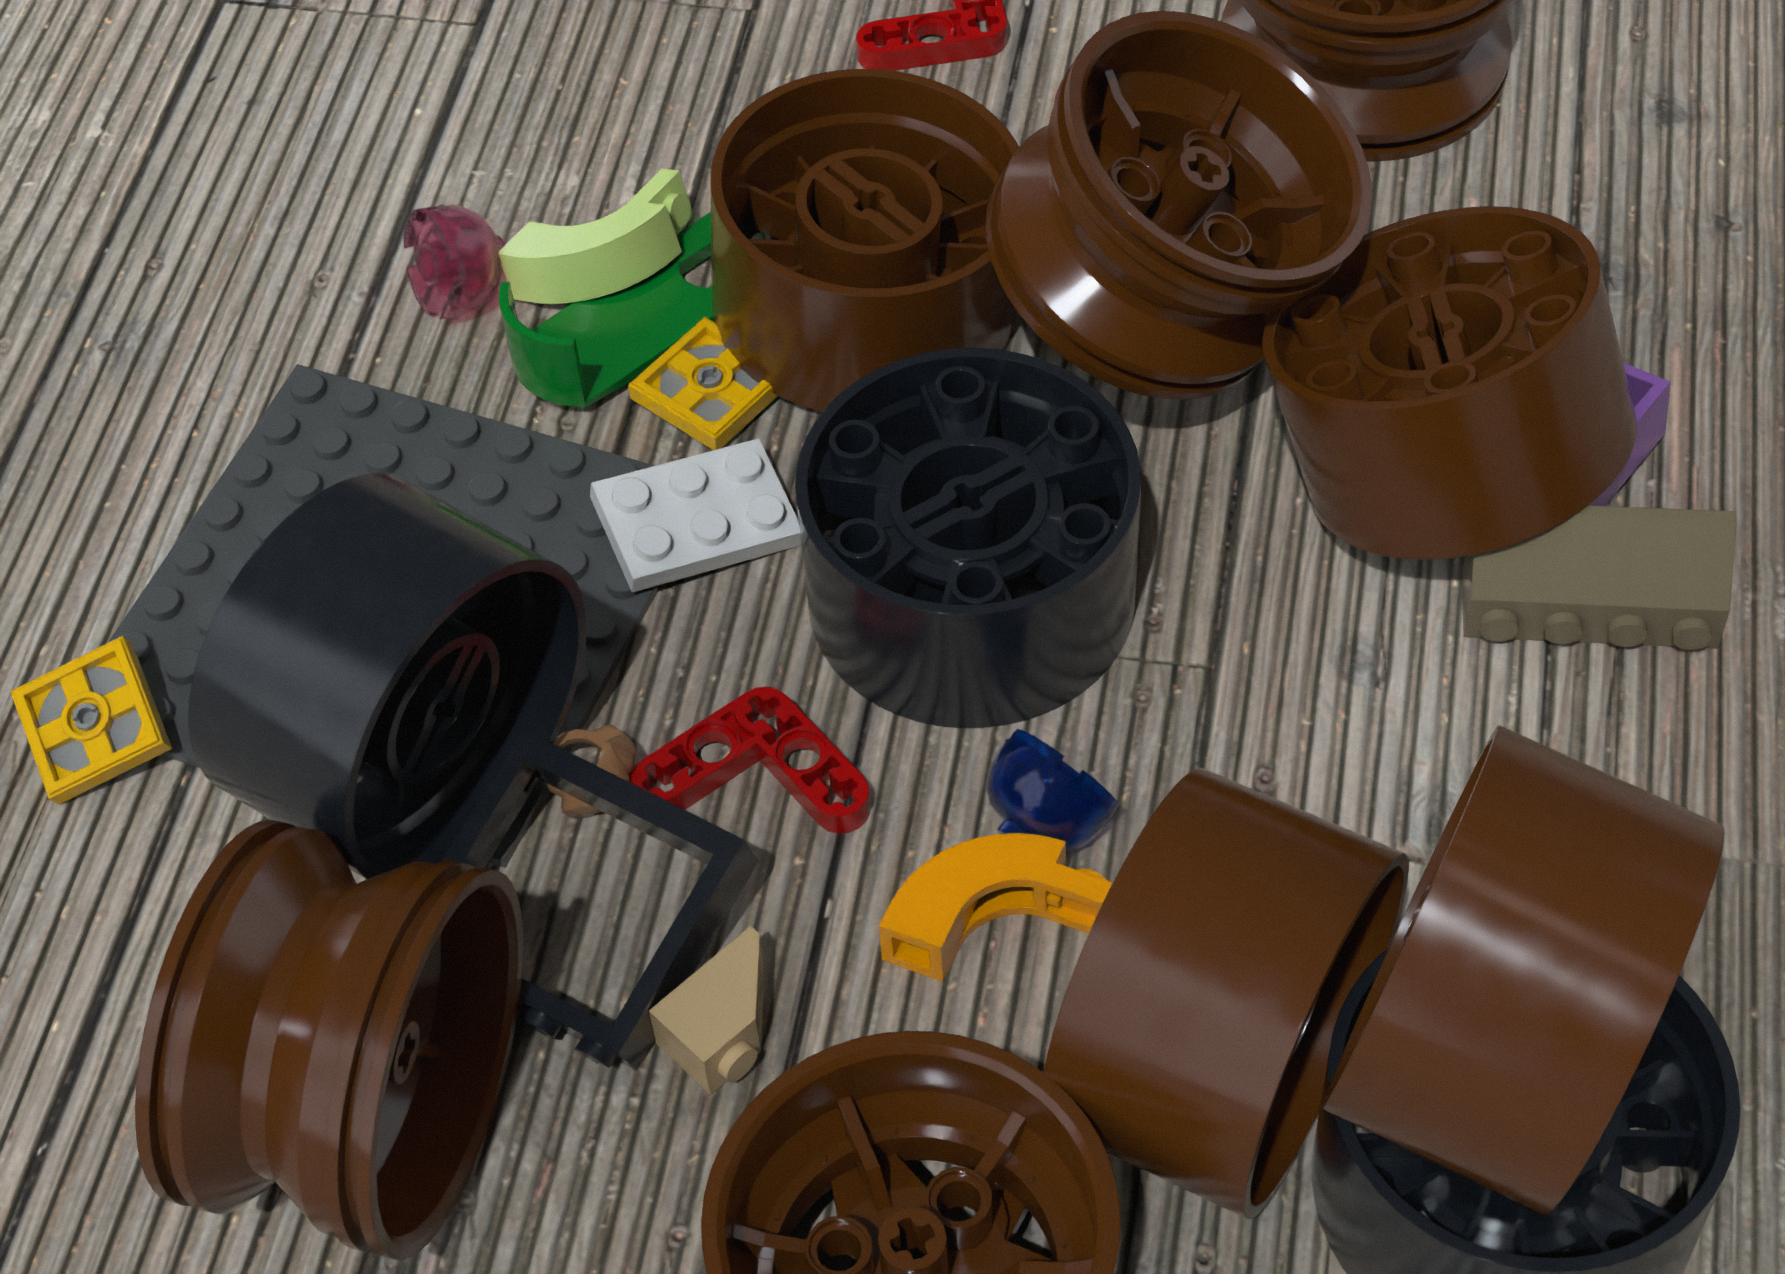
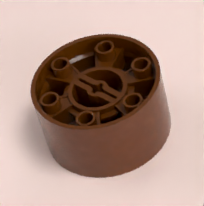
[710,69,1019,412]
[1262,206,1637,559]
[1322,725,1725,1214]
[1043,768,1409,1219]

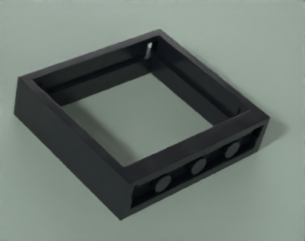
[441,729,759,1071]

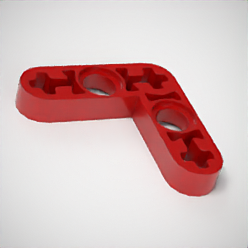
[856,0,1007,71]
[631,687,871,834]

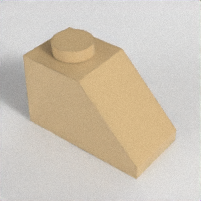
[649,926,765,1095]

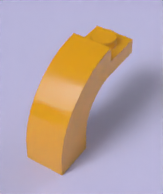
[879,833,1113,982]

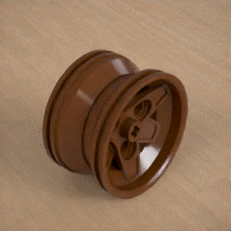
[1221,0,1512,162]
[985,11,1373,400]
[135,820,523,1260]
[701,1031,1121,1274]

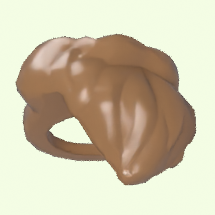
[542,725,636,819]

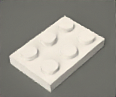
[590,438,801,592]

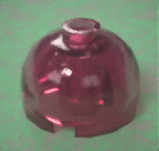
[403,205,505,319]

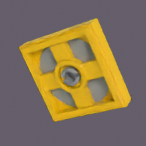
[628,317,779,450]
[10,636,172,805]

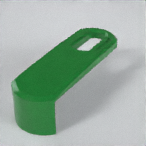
[499,212,764,407]

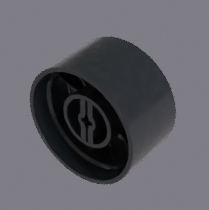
[795,348,1141,728]
[188,473,586,879]
[1311,949,1741,1274]

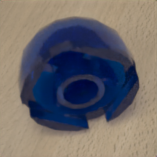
[986,729,1119,852]

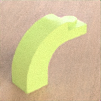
[496,168,695,304]

